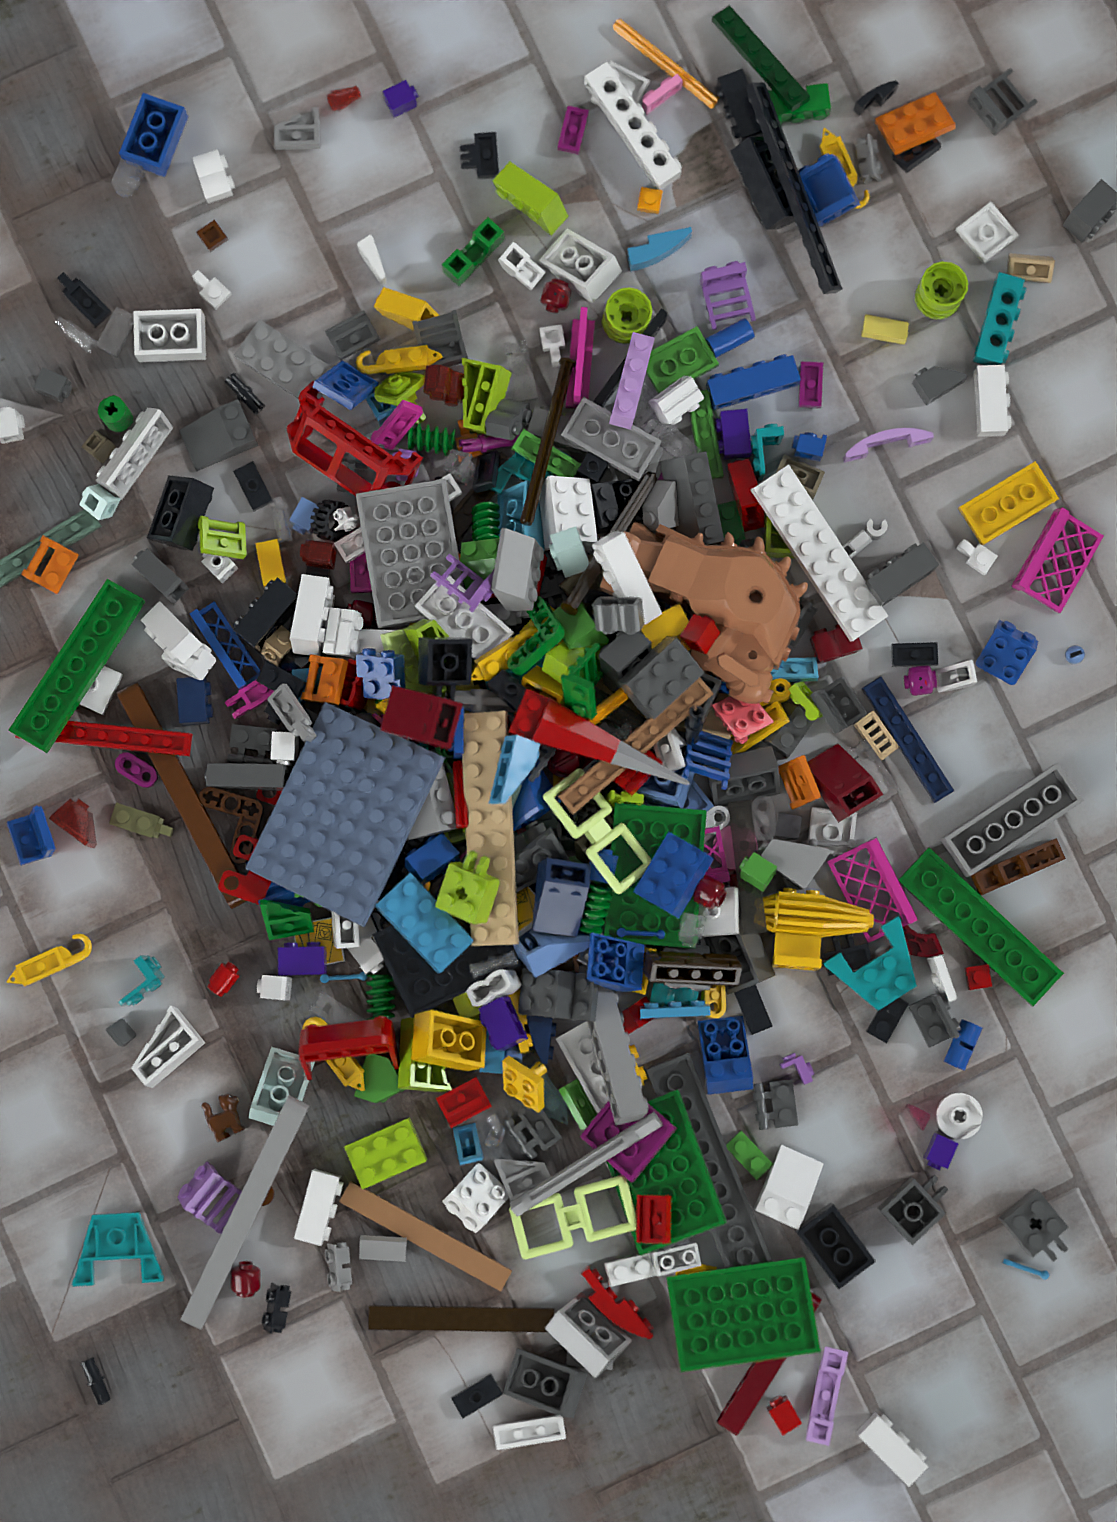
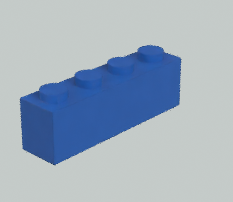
[706,354,801,411]

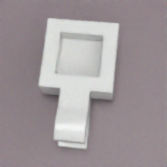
[192,270,231,310]
[539,324,565,367]
[956,539,998,575]

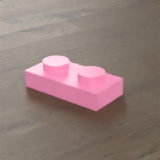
[642,74,683,114]

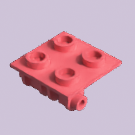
[711,696,774,744]

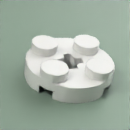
[935,1093,983,1139]

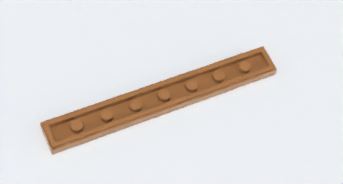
[558,678,714,814]
[339,1181,512,1291]

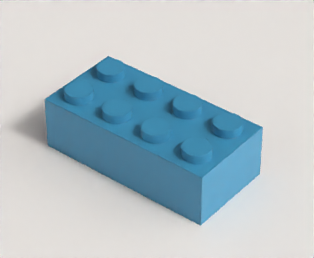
[375,873,474,973]

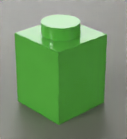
[739,852,777,892]

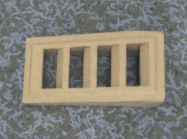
[853,711,899,761]

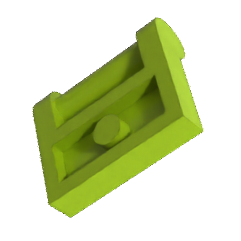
[198,516,247,559]
[788,681,823,721]

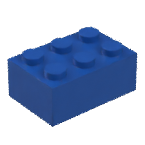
[119,93,188,177]
[633,831,714,918]

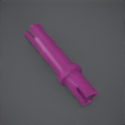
[459,430,522,454]

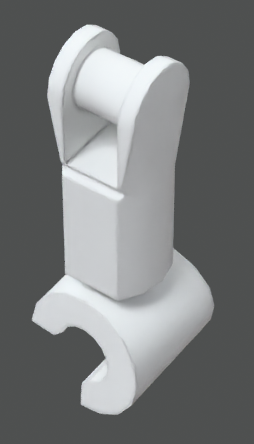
[843,518,888,559]

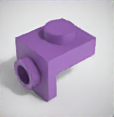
[779,1053,815,1085]

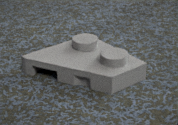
[494,1159,551,1202]

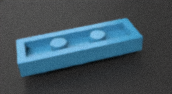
[640,1000,710,1019]

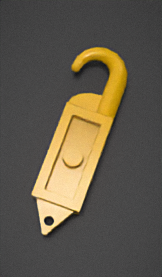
[819,128,870,209]
[355,345,443,374]
[471,626,539,682]
[6,934,92,987]
[302,1016,365,1091]

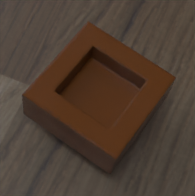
[196,219,228,252]

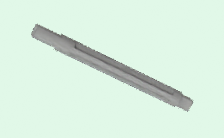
[510,1112,662,1217]

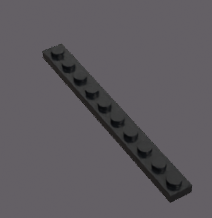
[745,82,843,295]

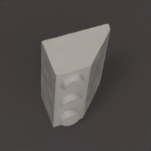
[491,528,544,611]
[407,764,457,840]
[545,1292,632,1378]

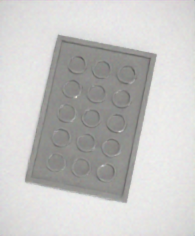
[356,479,464,628]

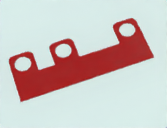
[218,790,282,905]

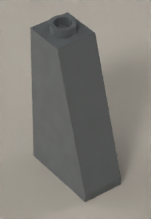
[204,763,294,791]

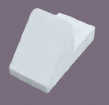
[653,728,686,772]

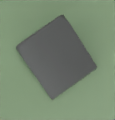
[106,1019,136,1047]

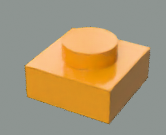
[637,187,663,214]

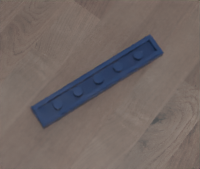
[861,676,954,803]

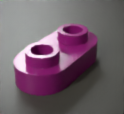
[115,753,158,788]

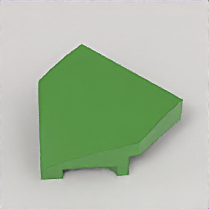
[354,1054,406,1103]

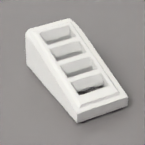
[357,235,387,285]

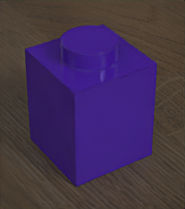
[382,80,419,118]
[923,1133,959,1170]

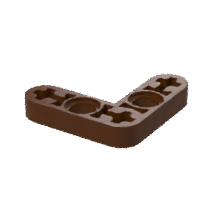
[199,787,264,864]

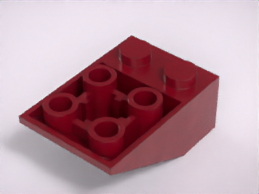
[380,686,463,750]
[807,743,884,823]

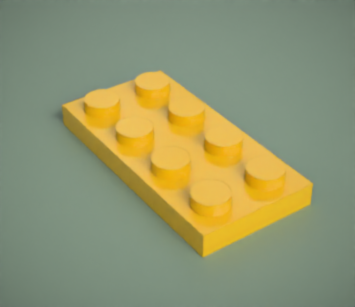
[958,461,1059,545]

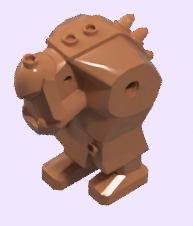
[600,521,808,704]

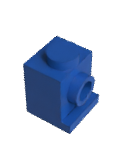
[791,432,827,462]

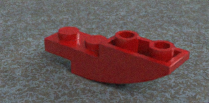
[581,1266,654,1339]

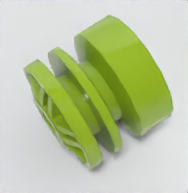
[915,261,968,320]
[602,287,652,344]

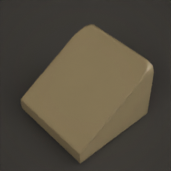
[82,430,116,463]

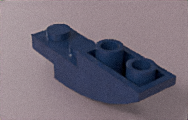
[527,1015,557,1064]

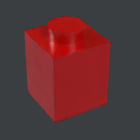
[679,614,721,655]
[766,1395,803,1436]

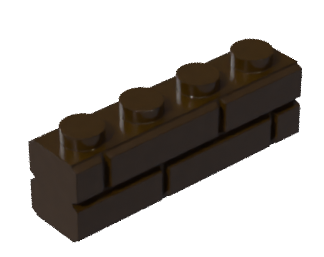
[643,951,742,986]

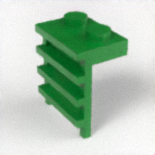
[561,643,604,720]

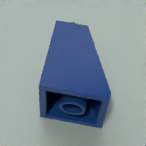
[512,763,562,831]

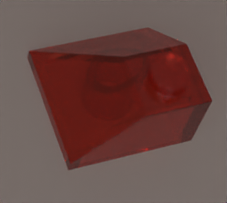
[49,798,97,848]

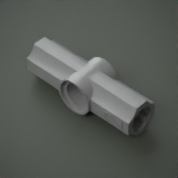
[445,689,515,713]

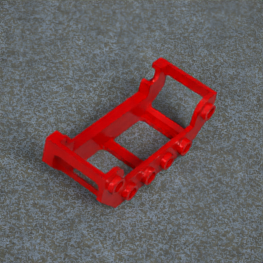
[286,381,423,496]

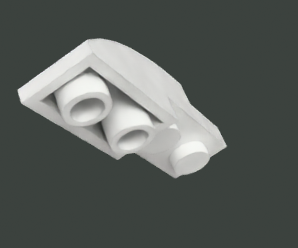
[604,1242,702,1287]

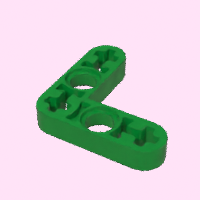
[507,596,565,675]

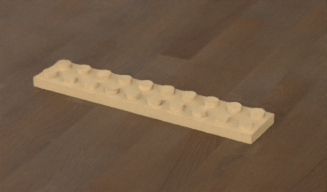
[462,711,519,946]

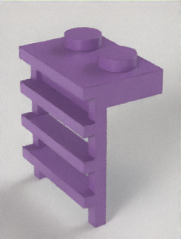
[700,261,756,331]
[430,554,494,613]
[177,1161,242,1234]

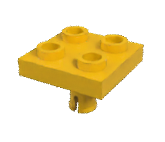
[502,1055,547,1113]

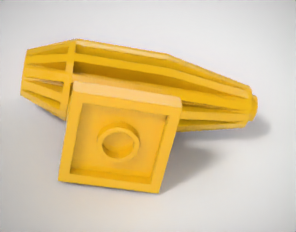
[753,888,874,971]

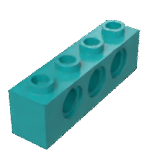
[972,272,1026,365]

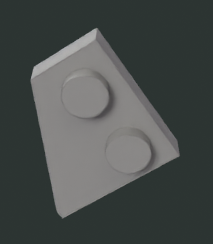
[274,106,320,150]

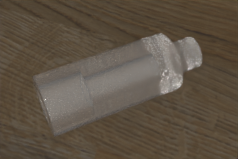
[55,317,97,354]
[271,497,294,543]

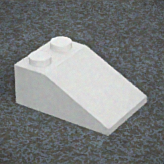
[539,228,622,303]
[754,1145,823,1229]

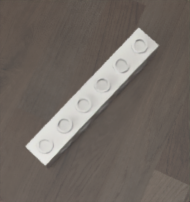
[584,62,682,190]

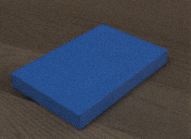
[312,361,380,410]

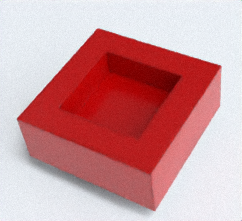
[965,964,993,990]

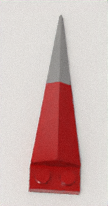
[508,689,690,785]

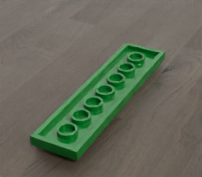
[8,579,146,753]
[898,847,1064,1007]

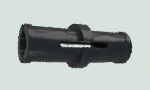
[224,373,265,415]
[684,706,704,745]

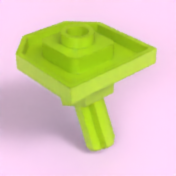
[374,372,429,425]

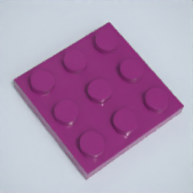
[580,1101,677,1182]

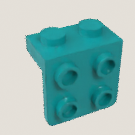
[751,424,784,481]
[118,955,165,1006]

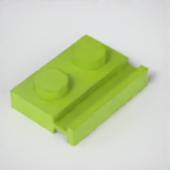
[599,790,644,809]

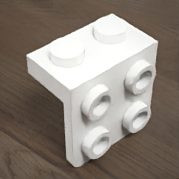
[347,912,387,975]
[442,1164,509,1233]

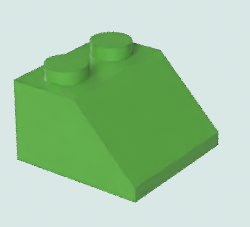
[460,538,500,590]

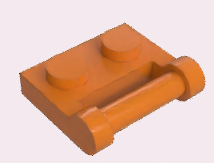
[21,535,79,594]
[301,654,348,705]
[778,755,821,810]

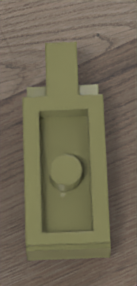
[109,802,174,839]

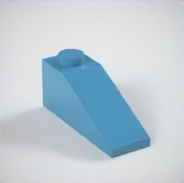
[489,735,540,805]

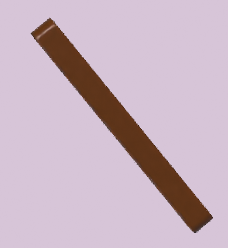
[117,682,247,909]

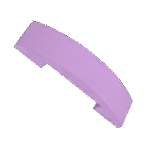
[843,428,934,463]
[806,1346,848,1446]

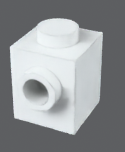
[0,407,25,444]

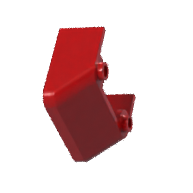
[299,1016,399,1080]

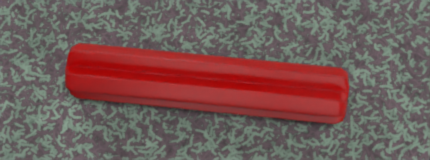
[453,761,468,828]

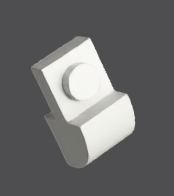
[498,242,546,290]

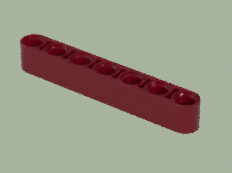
[716,1292,822,1436]

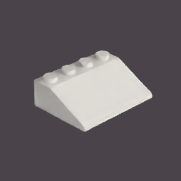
[96,408,173,500]

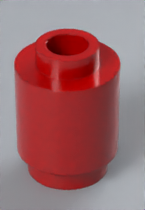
[207,962,240,997]

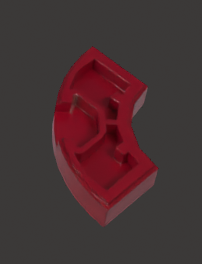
[903,924,944,957]

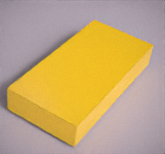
[255,539,287,587]

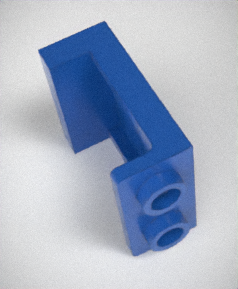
[798,153,860,226]

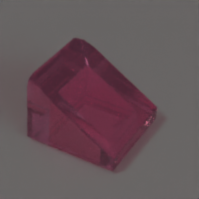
[905,1104,931,1130]

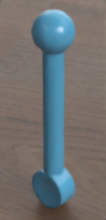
[320,972,368,983]
[1003,1259,1049,1280]

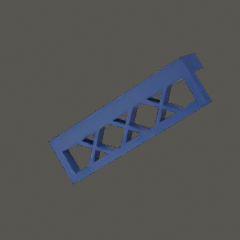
[189,601,261,689]

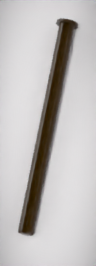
[520,357,576,526]
[560,472,658,615]

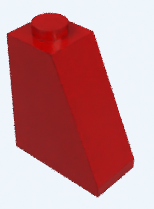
[727,459,765,532]

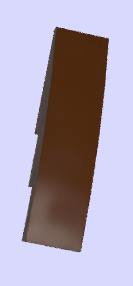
[971,838,1066,895]

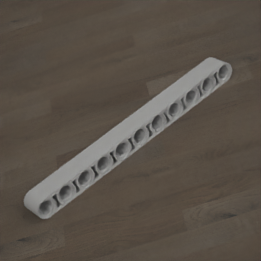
[180,1095,309,1330]

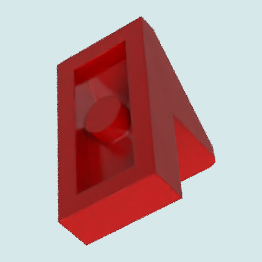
[622,996,654,1035]

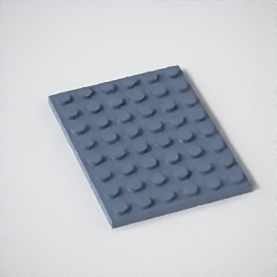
[246,702,445,927]

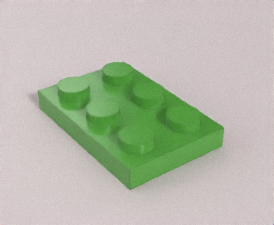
[646,326,719,394]

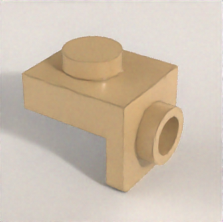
[261,626,292,666]

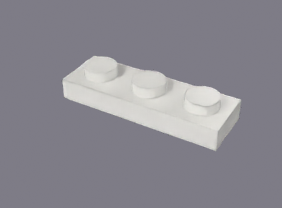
[493,1415,566,1450]

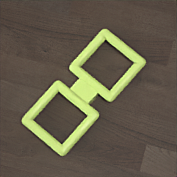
[543,768,652,894]
[509,1175,637,1260]

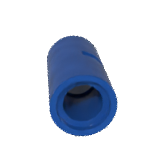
[705,318,755,358]
[944,1019,983,1071]

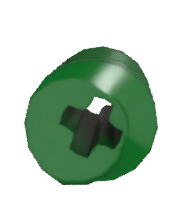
[98,395,133,432]
[408,422,456,456]
[472,502,500,541]
[579,883,613,934]
[366,974,395,1020]

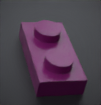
[557,105,589,155]
[798,361,823,408]

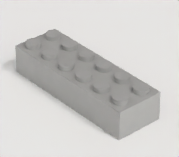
[940,763,1084,878]

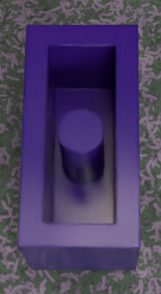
[716,409,752,460]
[278,942,327,975]
[478,996,528,1051]

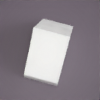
[935,660,977,693]

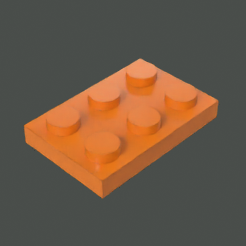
[875,92,955,155]

